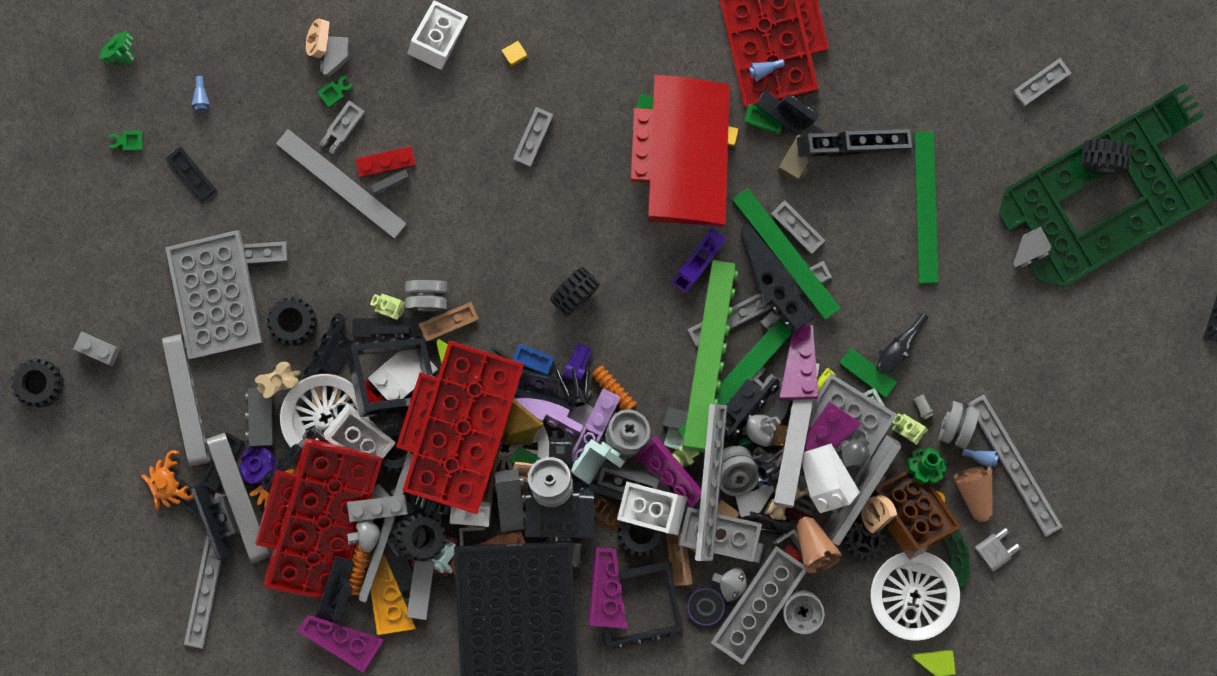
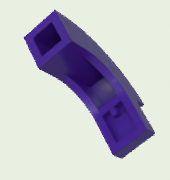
[671,227,727,294]

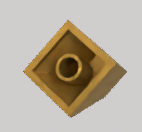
[501,399,543,445]

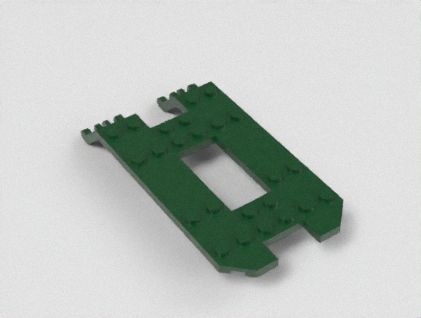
[998,83,1217,287]

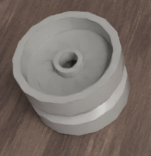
[405,280,447,312]
[939,401,979,449]
[603,409,650,458]
[720,446,760,496]
[528,457,573,507]

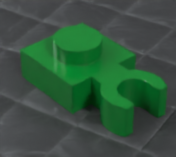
[317,76,353,108]
[109,131,143,151]

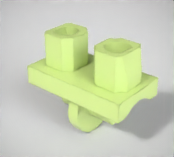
[370,294,405,320]
[892,413,928,445]
[671,447,699,468]

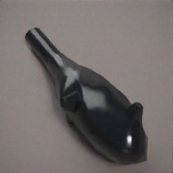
[876,313,928,374]

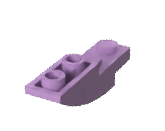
[572,389,620,462]
[515,398,583,437]

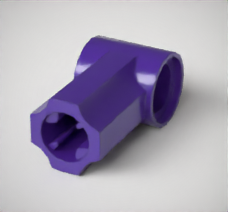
[562,343,592,385]

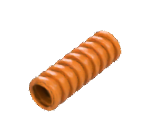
[591,365,637,410]
[348,543,373,595]

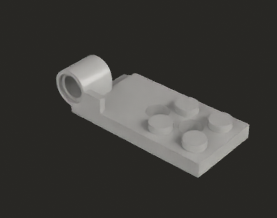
[678,507,764,563]

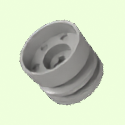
[782,590,825,634]

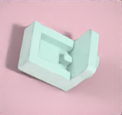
[431,541,456,573]

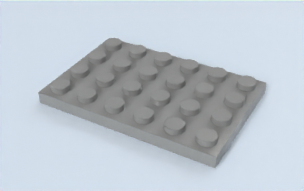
[165,230,263,360]
[775,374,897,513]

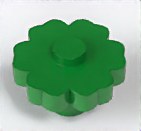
[99,31,135,66]
[907,447,946,485]

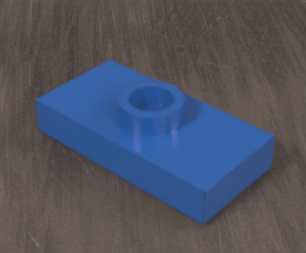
[513,344,555,375]

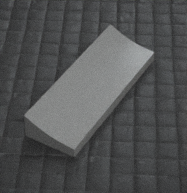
[823,434,901,546]
[711,546,806,665]

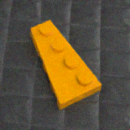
[367,555,416,635]

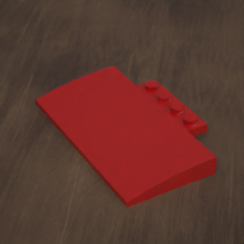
[720,0,829,107]
[630,75,730,226]
[396,340,524,514]
[255,438,383,599]

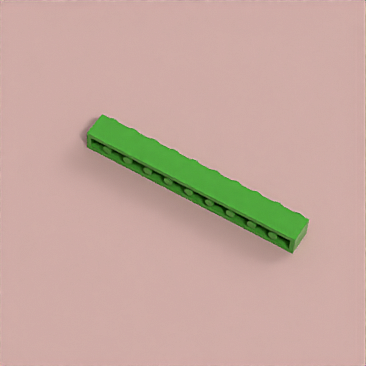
[682,260,738,453]

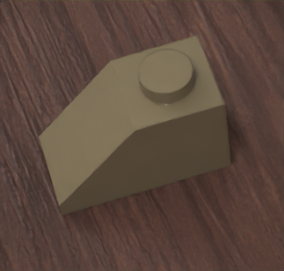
[778,134,809,181]

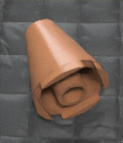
[953,467,993,522]
[796,517,842,573]

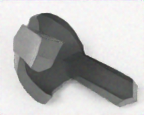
[835,436,870,488]

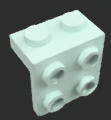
[571,439,625,484]

